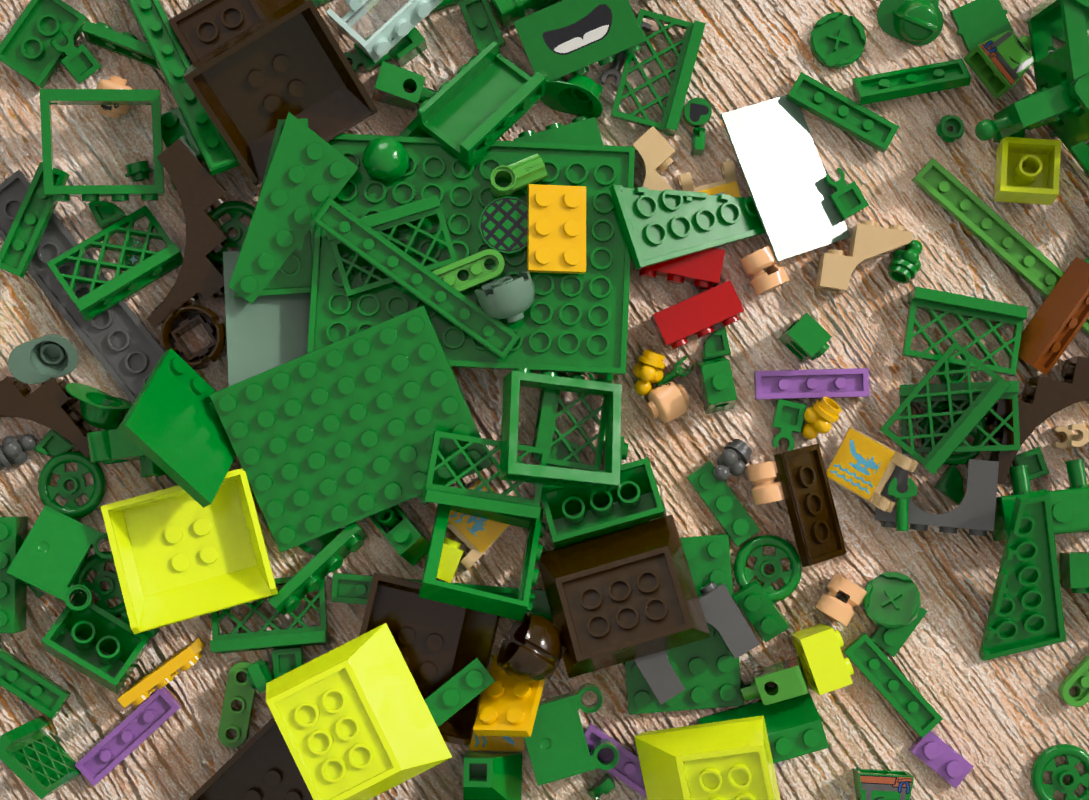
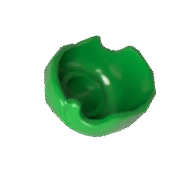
[362,136,409,182]

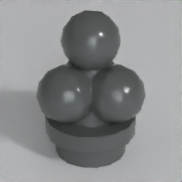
[0,434,37,471]
[713,439,752,482]

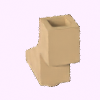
[632,126,676,191]
[815,221,913,294]

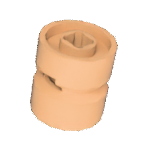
[740,245,790,296]
[746,460,785,505]
[815,573,867,627]

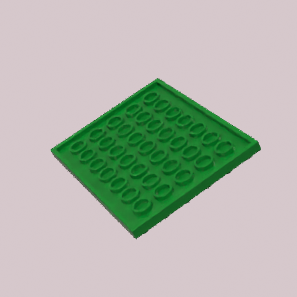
[209,305,493,553]

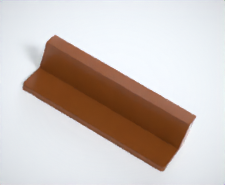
[1018,257,1089,375]

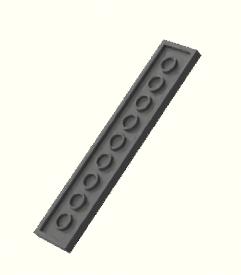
[0,170,165,403]

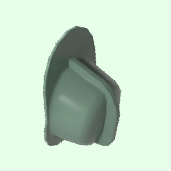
[8,334,79,384]

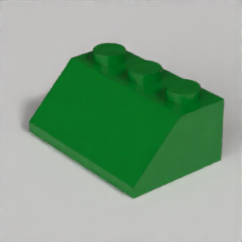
[41,593,150,694]

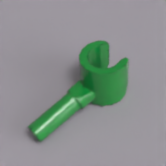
[656,356,694,386]

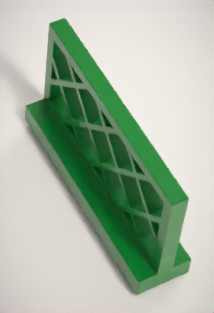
[610,9,706,137]
[326,195,458,297]
[47,205,183,322]
[902,287,1028,376]
[880,341,1011,475]
[530,371,613,472]
[899,381,1020,454]
[421,430,549,519]
[210,577,330,654]
[0,716,82,800]

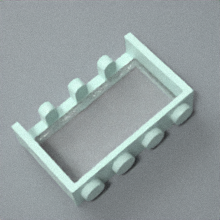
[326,0,443,63]

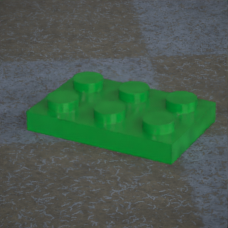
[0,0,90,89]

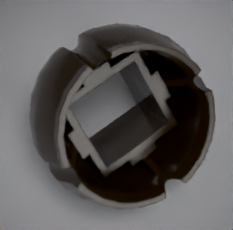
[160,305,227,370]
[497,612,567,682]

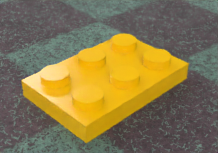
[527,184,586,274]
[117,637,206,708]
[473,655,545,737]

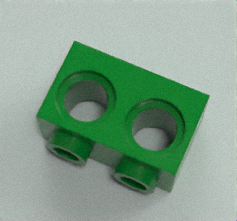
[778,313,832,362]

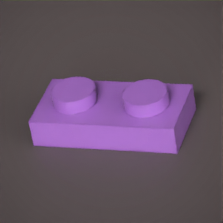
[909,731,974,788]

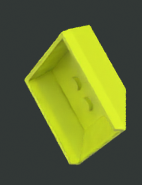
[100,468,278,634]
[266,623,452,800]
[634,715,781,800]

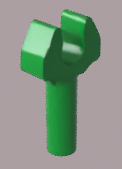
[888,477,917,531]

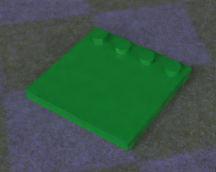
[118,348,236,508]

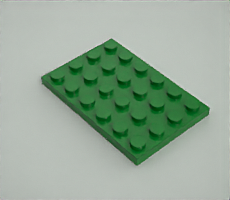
[624,534,743,715]

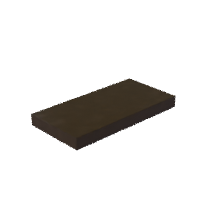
[774,443,847,567]

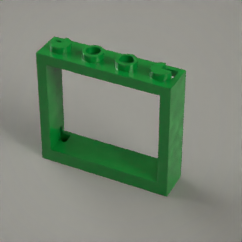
[40,89,165,202]
[499,368,622,491]
[418,504,546,621]

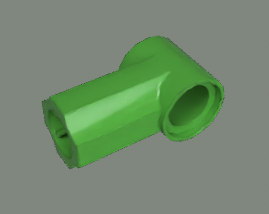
[490,153,548,198]

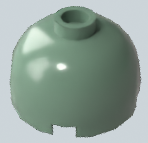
[475,271,535,323]

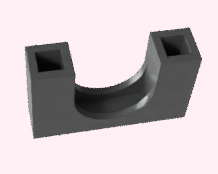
[875,454,999,536]
[634,581,760,705]

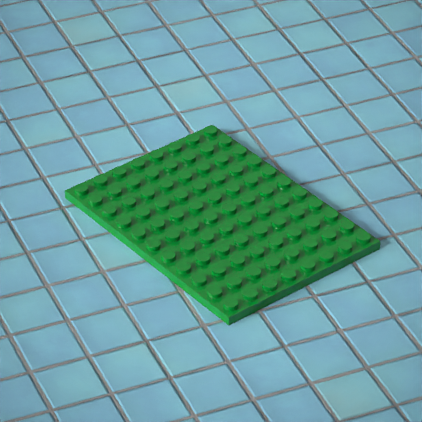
[307,134,635,375]

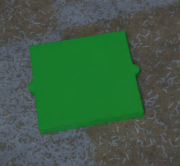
[950,0,1014,53]

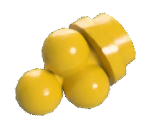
[633,349,666,396]
[801,396,841,440]

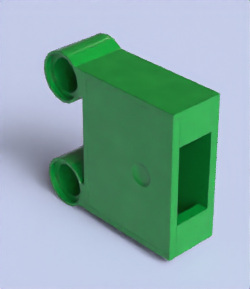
[87,429,165,478]
[6,505,114,614]
[524,683,619,786]

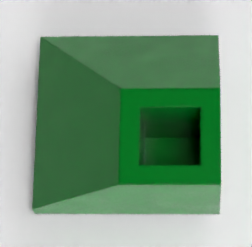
[463,751,522,800]

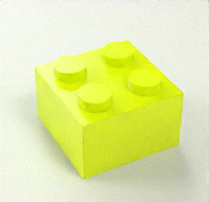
[994,137,1061,205]
[790,623,854,695]

